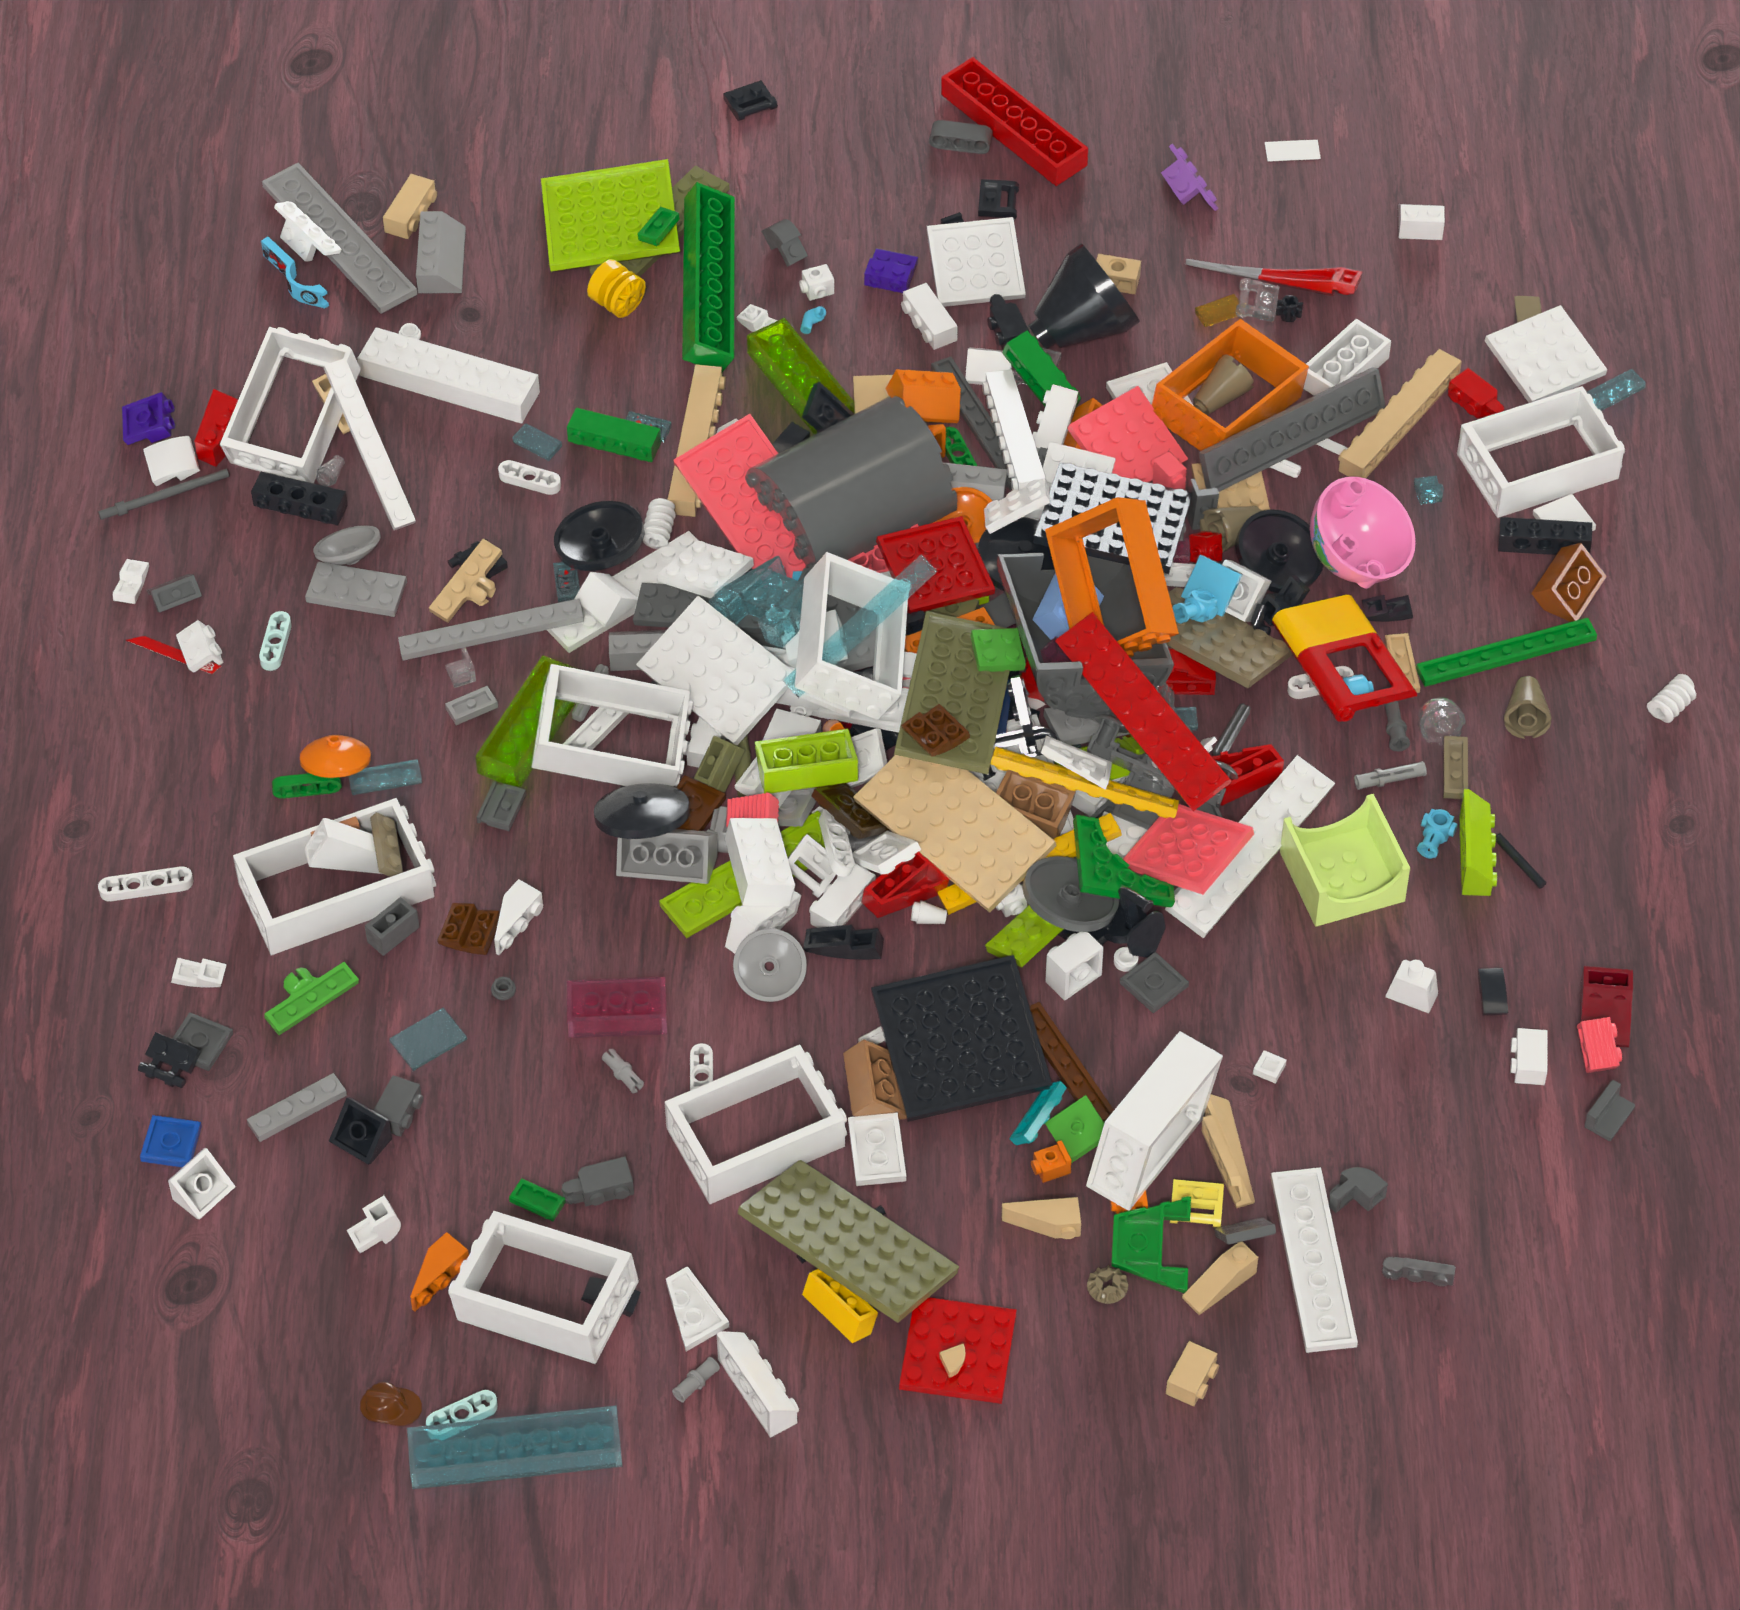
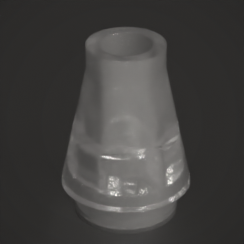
[316,455,345,487]

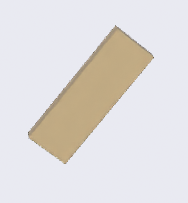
[1384,633,1420,693]

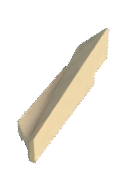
[1201,1094,1255,1208]

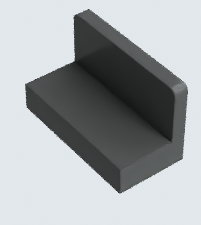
[1187,479,1219,530]
[147,574,202,613]
[1584,1080,1635,1141]

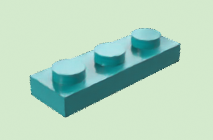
[1009,1081,1067,1145]

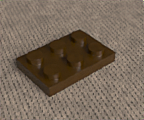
[811,783,890,839]

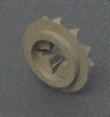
[1087,1265,1128,1304]

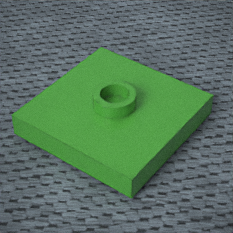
[1045,1095,1105,1163]

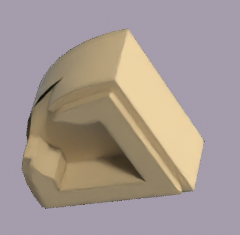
[939,1344,965,1378]

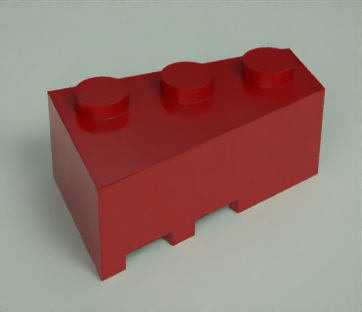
[194,389,238,467]
[1156,648,1216,695]
[1212,744,1284,806]
[861,851,949,918]

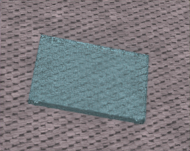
[389,1008,467,1071]

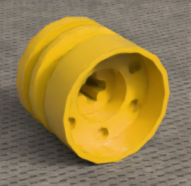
[587,260,646,318]

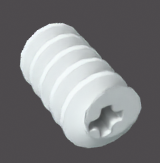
[643,498,676,550]
[1647,674,1696,723]

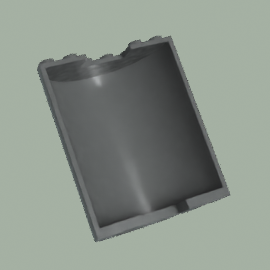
[745,396,957,568]
[997,553,1174,719]

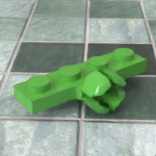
[264,962,359,1035]

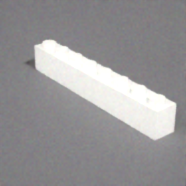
[982,369,1046,491]

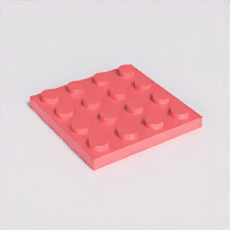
[1067,386,1188,483]
[1123,804,1254,895]

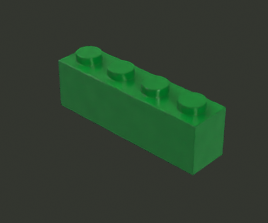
[1002,331,1081,408]
[567,407,661,462]

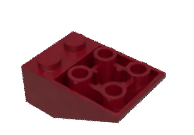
[1580,966,1633,1048]

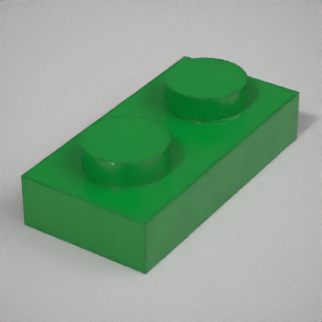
[638,207,680,246]

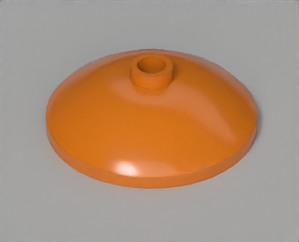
[933,487,992,543]
[300,735,371,778]

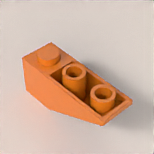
[410,1232,469,1311]

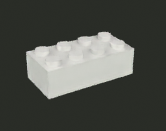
[1303,319,1391,396]
[725,818,795,906]

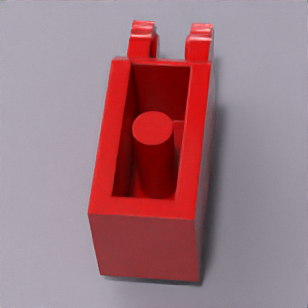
[1448,368,1504,419]

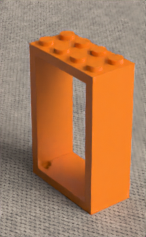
[1152,319,1309,451]
[1045,497,1179,658]

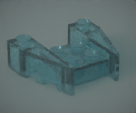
[709,556,804,648]

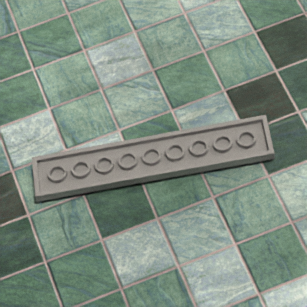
[262,163,417,314]

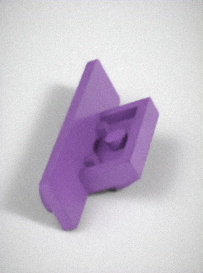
[1161,144,1218,211]

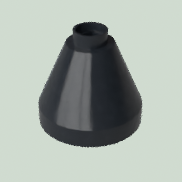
[1028,243,1140,350]

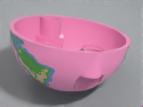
[1310,477,1415,589]

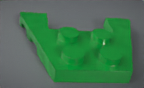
[1111,1196,1191,1293]

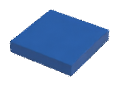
[140,1115,202,1167]

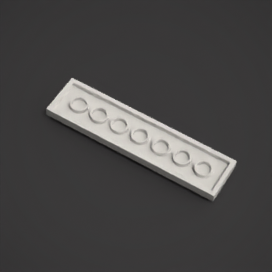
[547,531,699,653]
[1271,1167,1358,1353]

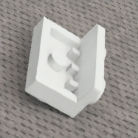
[176,620,223,673]

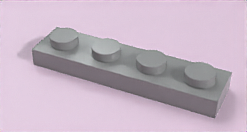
[247,1073,347,1142]

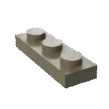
[1443,736,1468,799]
[370,812,403,877]

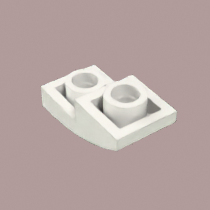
[737,304,787,343]

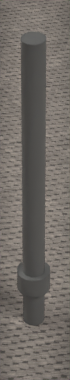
[98,469,229,520]

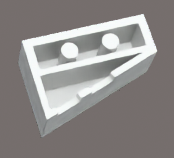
[725,891,801,953]

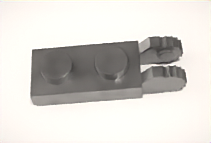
[1382,1257,1456,1286]

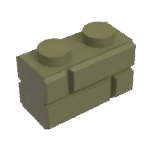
[694,736,745,793]

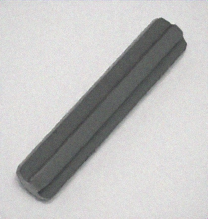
[1213,703,1251,756]

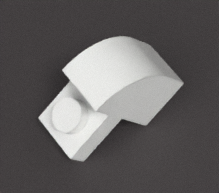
[347,1196,401,1253]

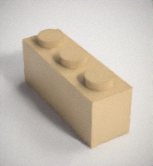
[383,174,437,239]

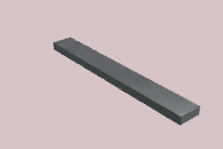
[931,356,1012,490]

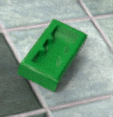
[509,1178,566,1222]

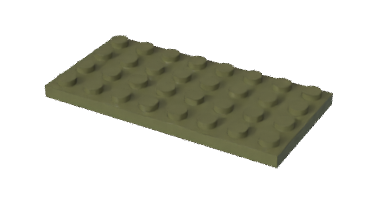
[894,611,1010,774]
[737,1160,959,1323]

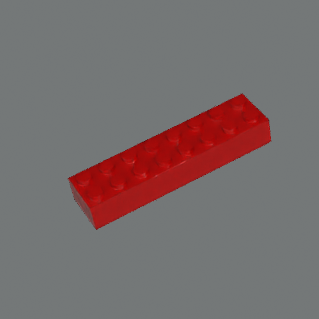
[941,57,1088,186]

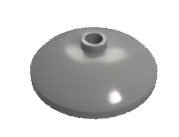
[313,525,381,565]
[733,928,807,1002]

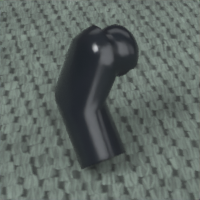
[1251,603,1271,636]

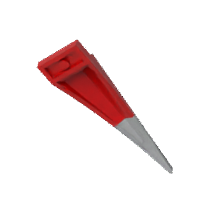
[1185,259,1362,296]

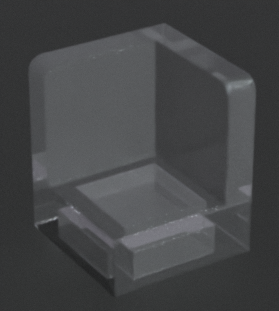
[445,647,476,688]

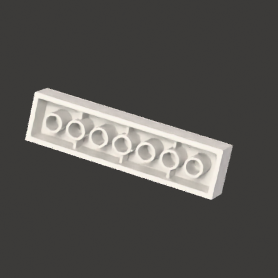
[357,328,540,424]

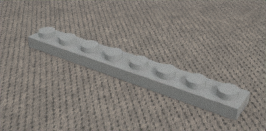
[398,599,584,661]

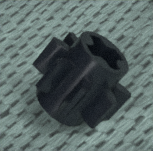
[1276,295,1303,322]

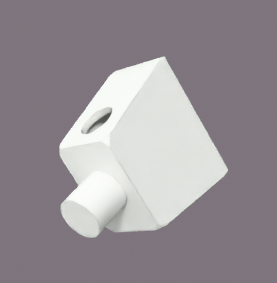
[1386,960,1438,1013]

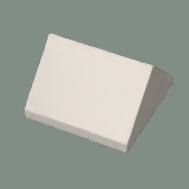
[965,347,1012,385]
[575,572,638,628]
[168,1148,236,1219]

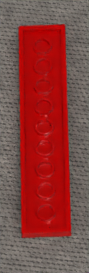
[1055,612,1231,811]

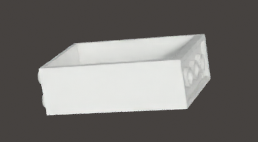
[220,327,360,484]
[1457,386,1625,518]
[795,552,909,720]
[531,664,693,787]
[1086,1031,1223,1211]
[665,1045,847,1204]
[448,1211,639,1364]

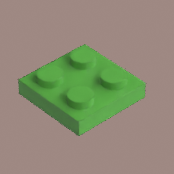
[970,628,1026,672]

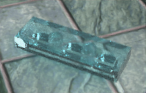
[1587,369,1646,411]
[348,759,422,795]

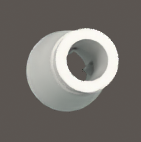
[911,900,947,924]

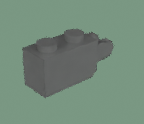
[561,1157,634,1207]

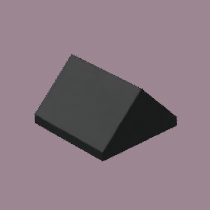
[329,1097,392,1165]

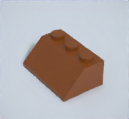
[1531,543,1607,622]

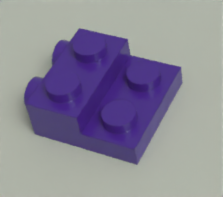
[864,249,918,293]
[122,392,175,445]

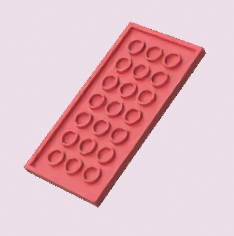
[673,414,806,590]

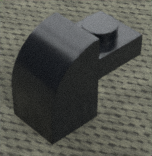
[1261,575,1310,626]

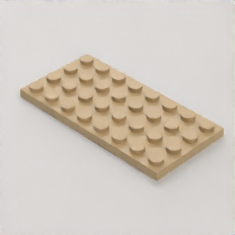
[853,755,1057,913]

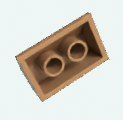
[996,770,1076,839]
[843,1039,906,1120]

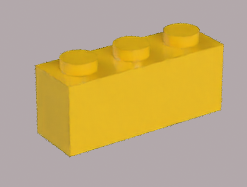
[802,1269,878,1343]

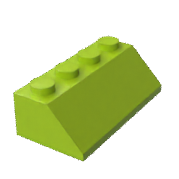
[755,729,858,794]
[1459,789,1497,896]

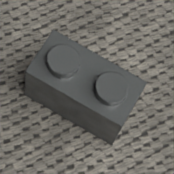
[365,897,419,956]
[373,1075,423,1137]

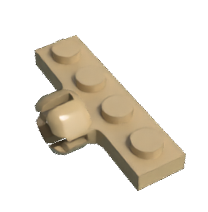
[429,539,502,623]

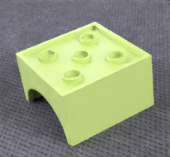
[1280,794,1410,927]

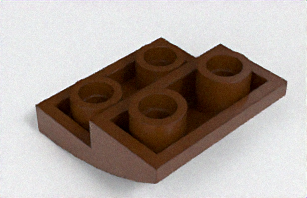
[901,704,970,757]
[437,903,500,955]

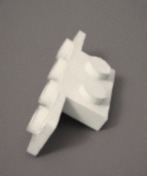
[274,201,342,262]

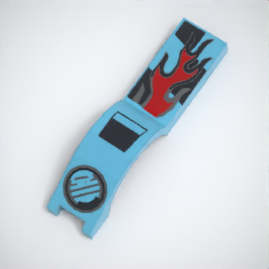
[261,237,329,308]

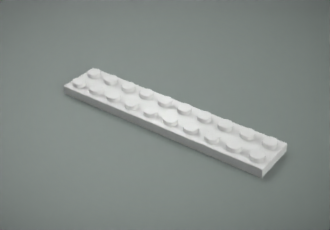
[1165,755,1335,938]

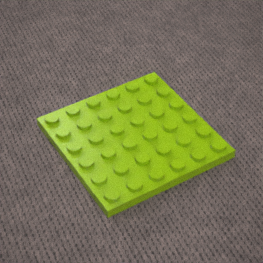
[541,159,680,272]

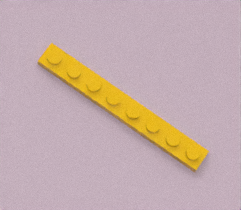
[990,747,1179,818]
[937,813,1122,915]

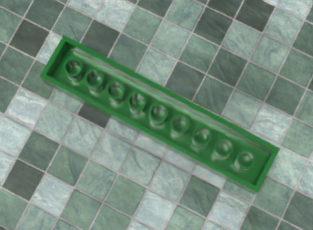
[682,182,735,372]

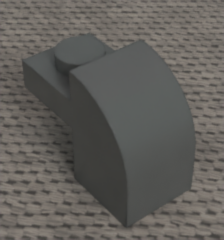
[761,219,808,267]
[1329,1167,1388,1213]

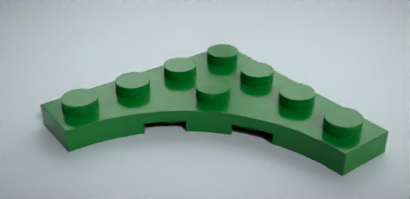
[1073,815,1175,908]

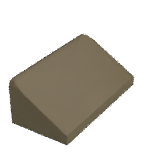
[1514,296,1542,323]

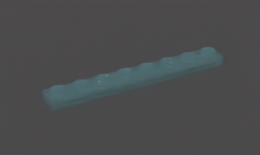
[783,554,937,698]

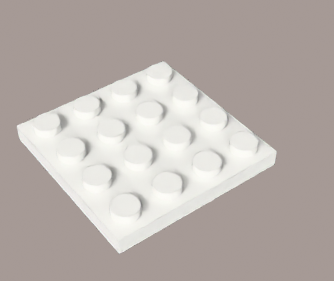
[927,217,1026,307]
[1485,305,1607,403]

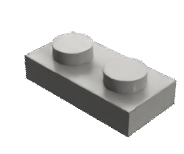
[445,686,498,725]

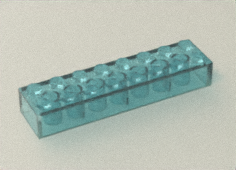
[407,1405,623,1489]

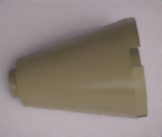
[1193,354,1254,415]
[1200,506,1262,552]
[1504,676,1551,739]

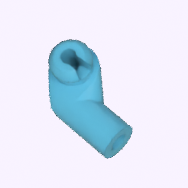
[800,306,826,334]

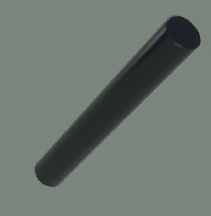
[1496,833,1547,889]

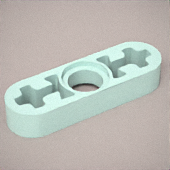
[259,611,291,671]
[426,1390,498,1438]

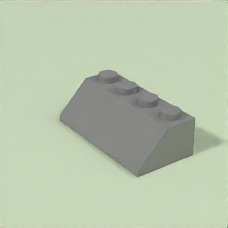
[416,211,466,293]
[943,463,1007,501]
[609,630,667,671]
[616,829,718,884]

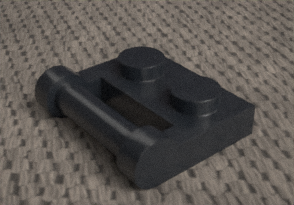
[723,80,778,121]
[978,179,1019,220]

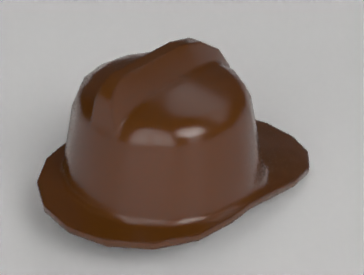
[360,1382,422,1426]

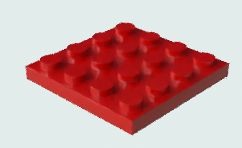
[876,516,995,613]
[899,1298,1017,1404]

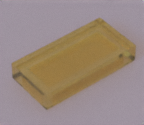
[1195,294,1244,327]

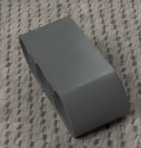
[929,120,993,154]

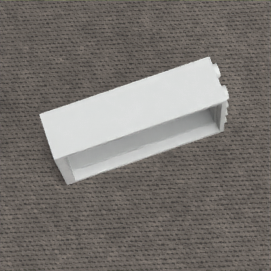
[233,798,436,955]

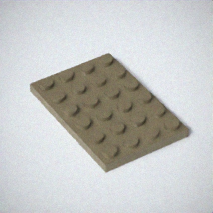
[1166,587,1292,688]

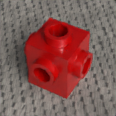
[1189,530,1223,563]

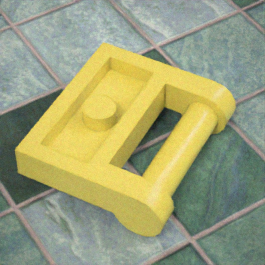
[1170,1179,1224,1227]

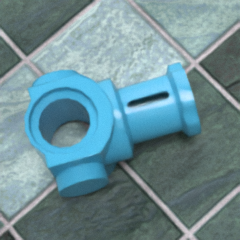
[1172,588,1218,624]
[1417,809,1458,859]

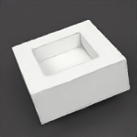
[1253,1050,1286,1084]

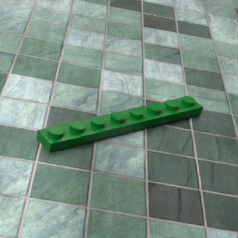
[1416,618,1597,687]

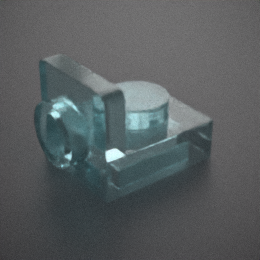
[1414,476,1444,505]

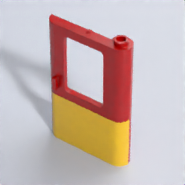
[1272,595,1417,722]

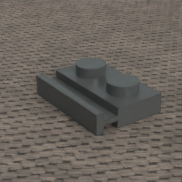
[476,781,526,831]

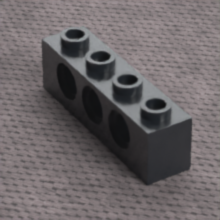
[251,471,348,525]
[1498,517,1593,555]

